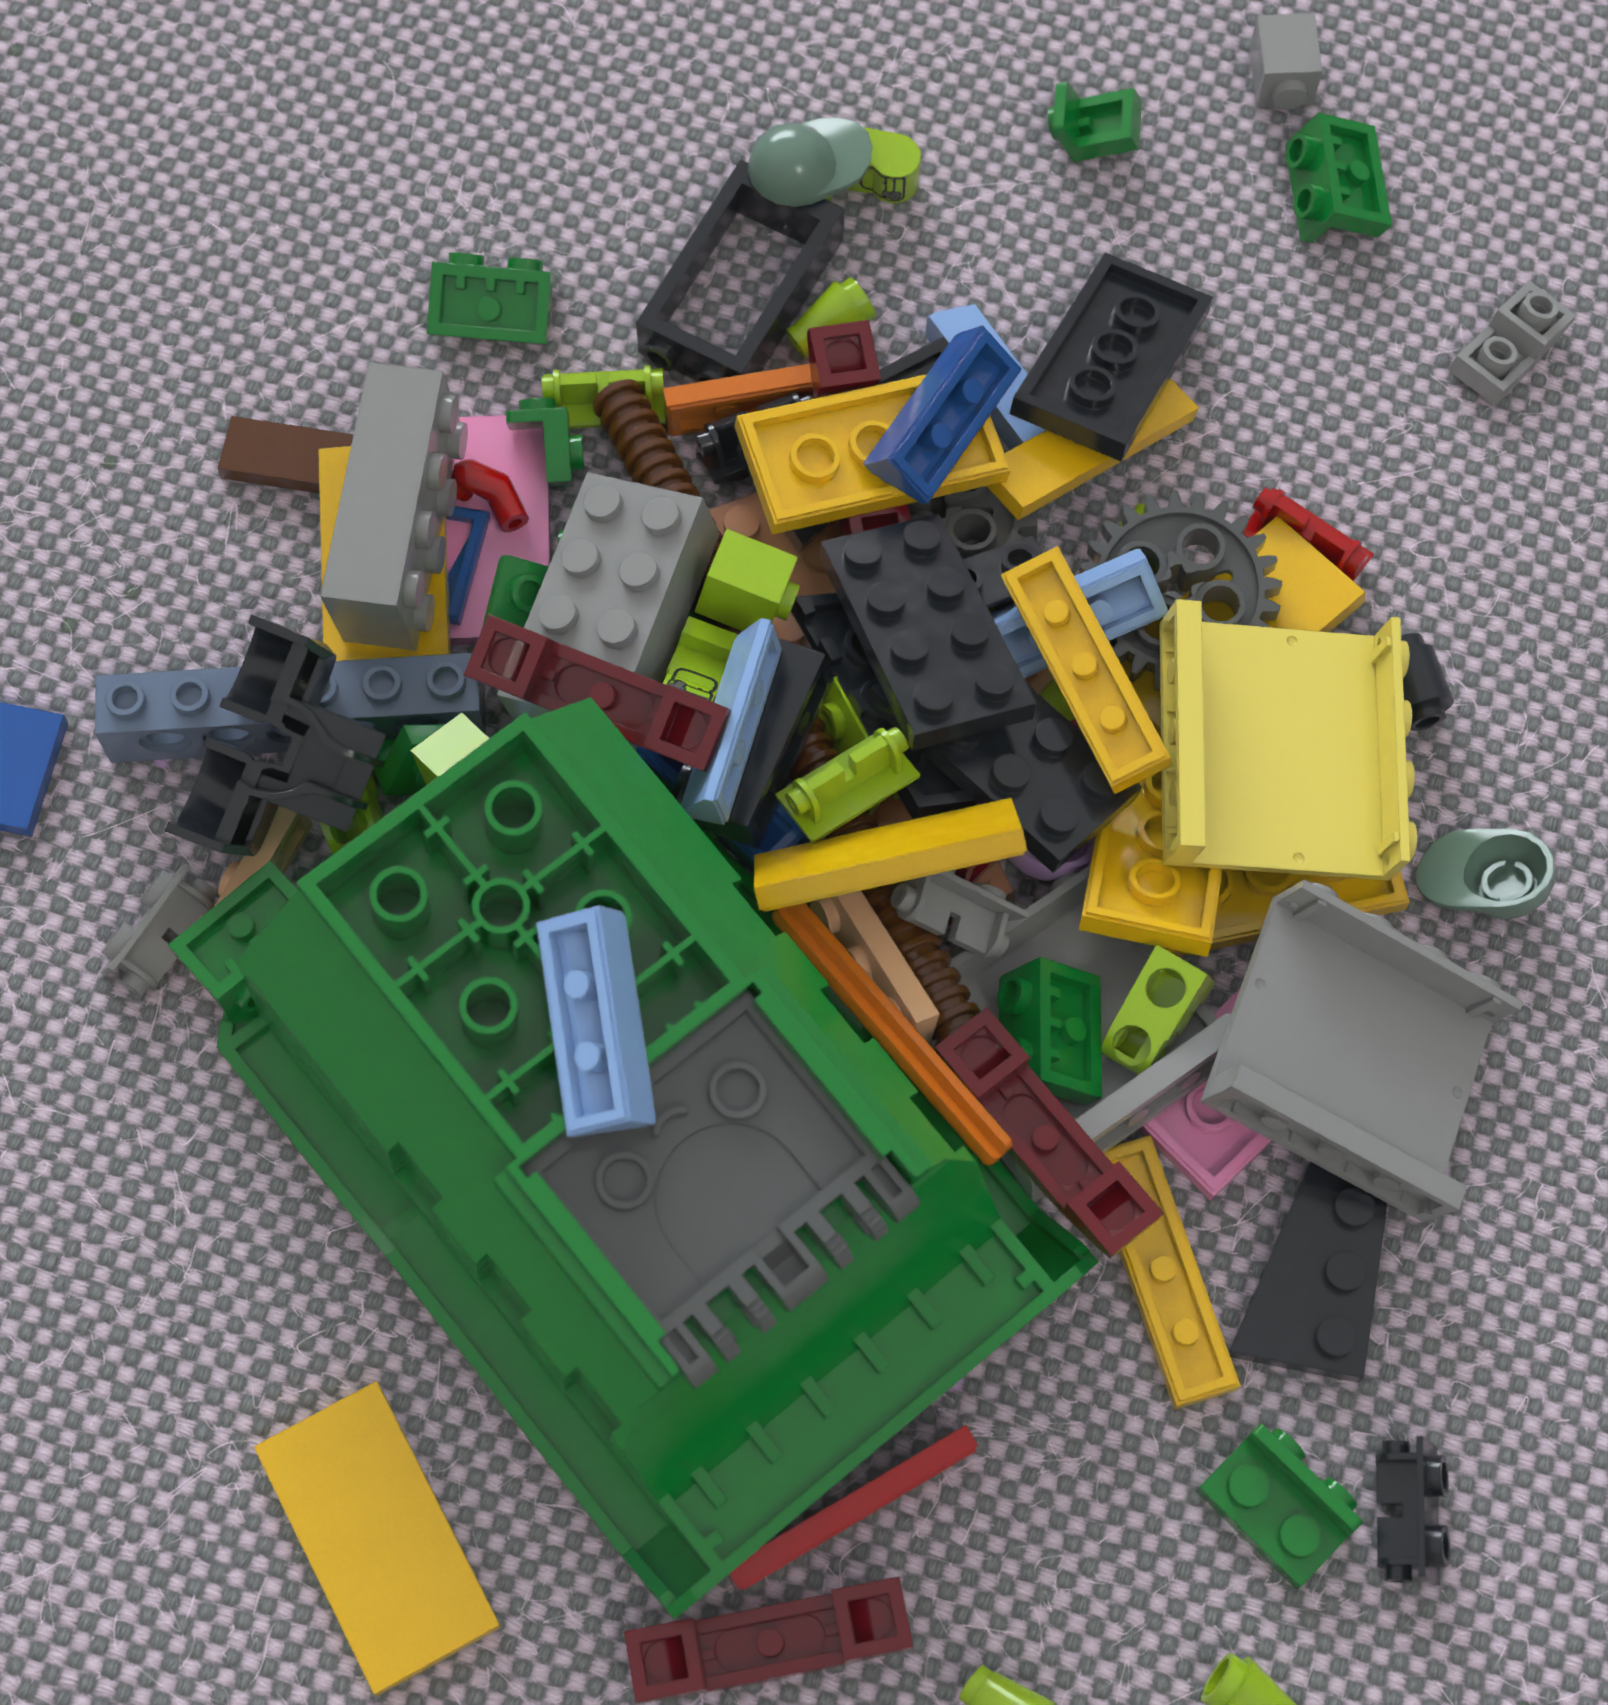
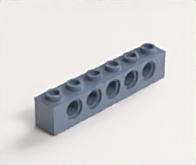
[95,653,486,763]

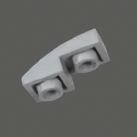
[1448,280,1576,406]

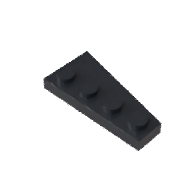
[791,592,976,819]
[1228,1161,1388,1383]

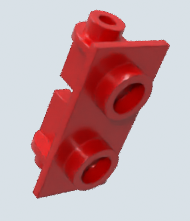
[1244,487,1374,582]

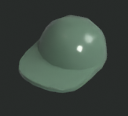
[748,118,873,207]
[1416,828,1555,920]

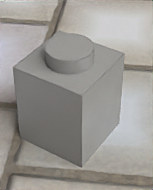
[1249,13,1323,110]

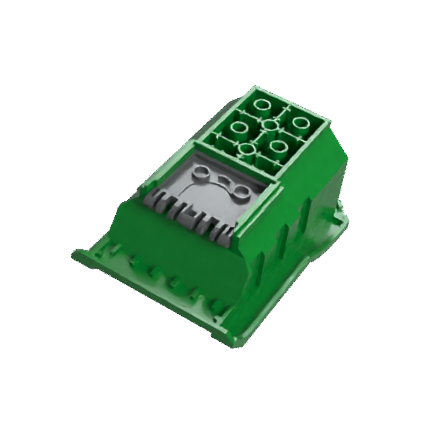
[216,697,1099,1619]

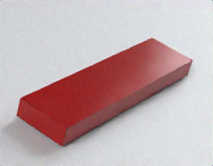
[727,1425,978,1591]

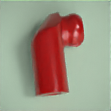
[451,459,529,532]

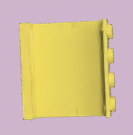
[1159,599,1417,881]

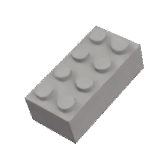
[320,362,468,651]
[497,472,720,751]

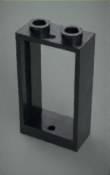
[636,159,845,382]

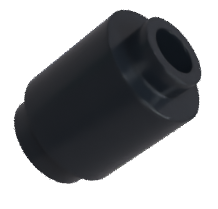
[1401,633,1454,731]

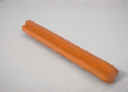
[771,903,1012,1166]

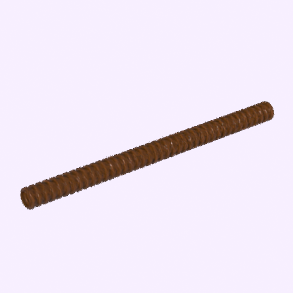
[592,379,980,1050]

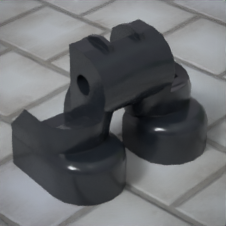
[165,614,387,856]

